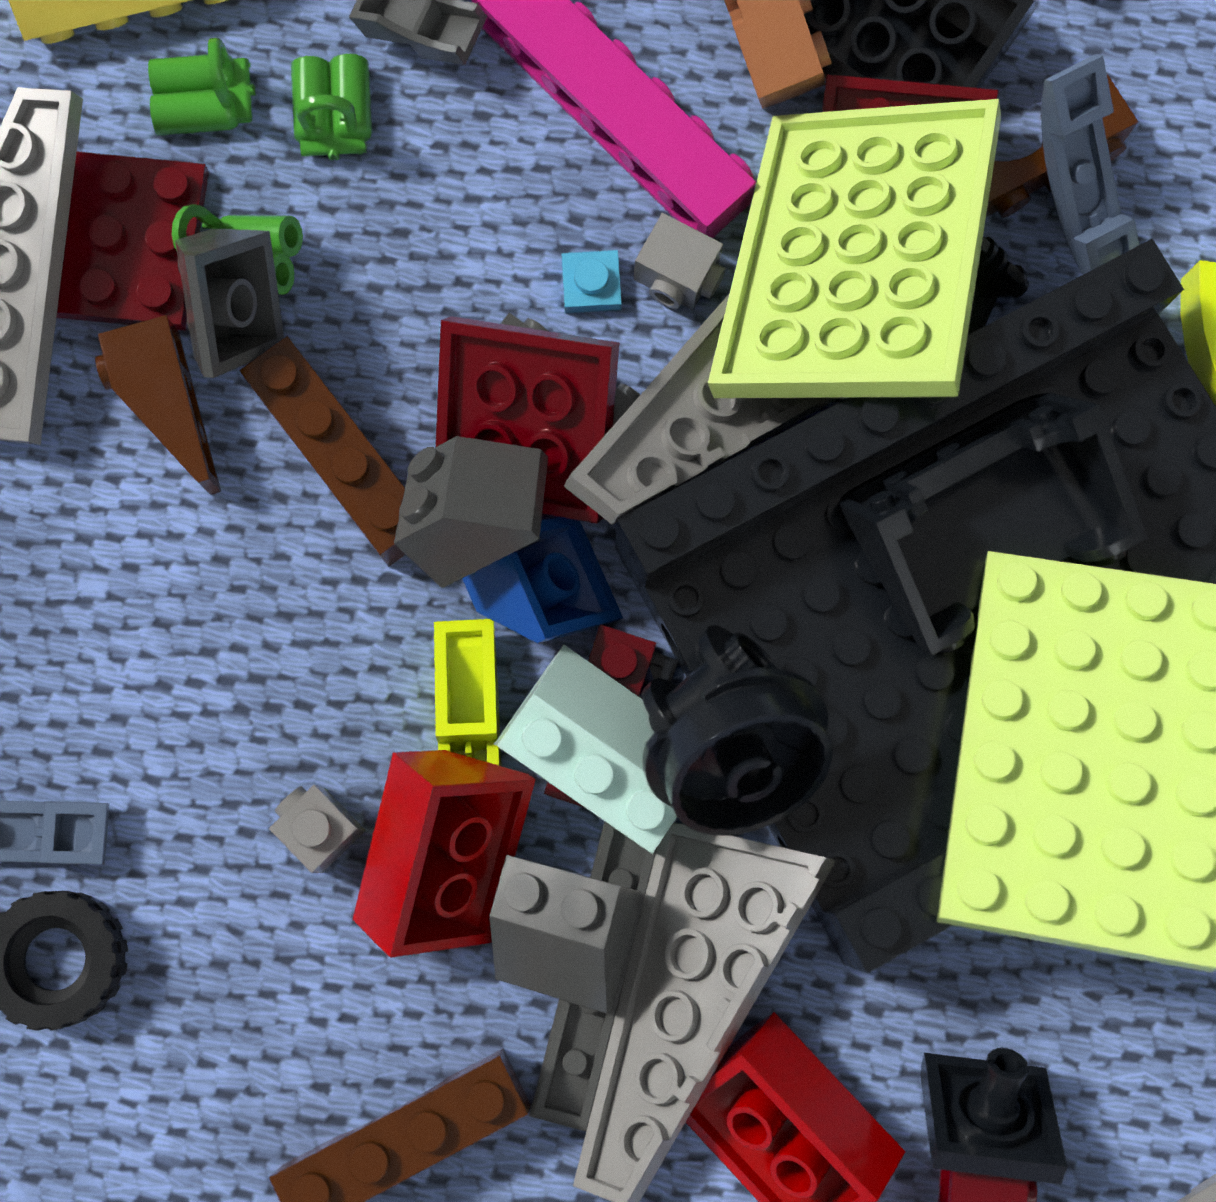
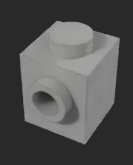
[634,213,726,310]
[269,784,366,873]

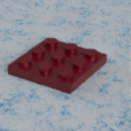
[56,151,209,331]
[435,316,620,524]

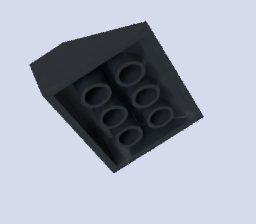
[804,0,1036,88]

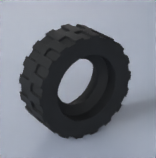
[0,891,128,1031]

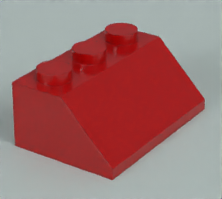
[352,750,536,958]
[685,1012,906,1202]

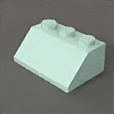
[494,644,677,854]

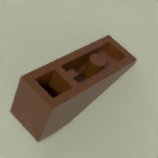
[95,315,221,495]

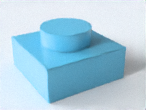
[561,250,622,313]

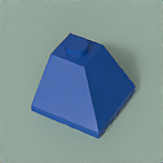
[462,517,623,643]

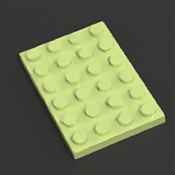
[708,99,1001,398]
[937,551,1216,973]

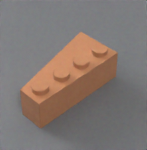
[724,0,832,109]

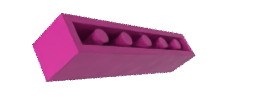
[472,0,756,238]

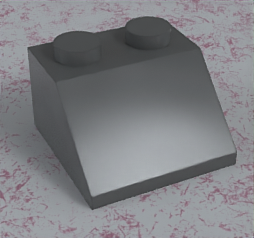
[175,229,284,378]
[394,436,548,588]
[490,855,642,1013]

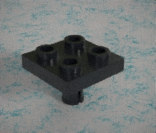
[920,1048,1067,1184]

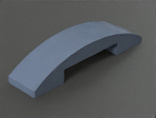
[1041,54,1139,274]
[0,800,110,865]

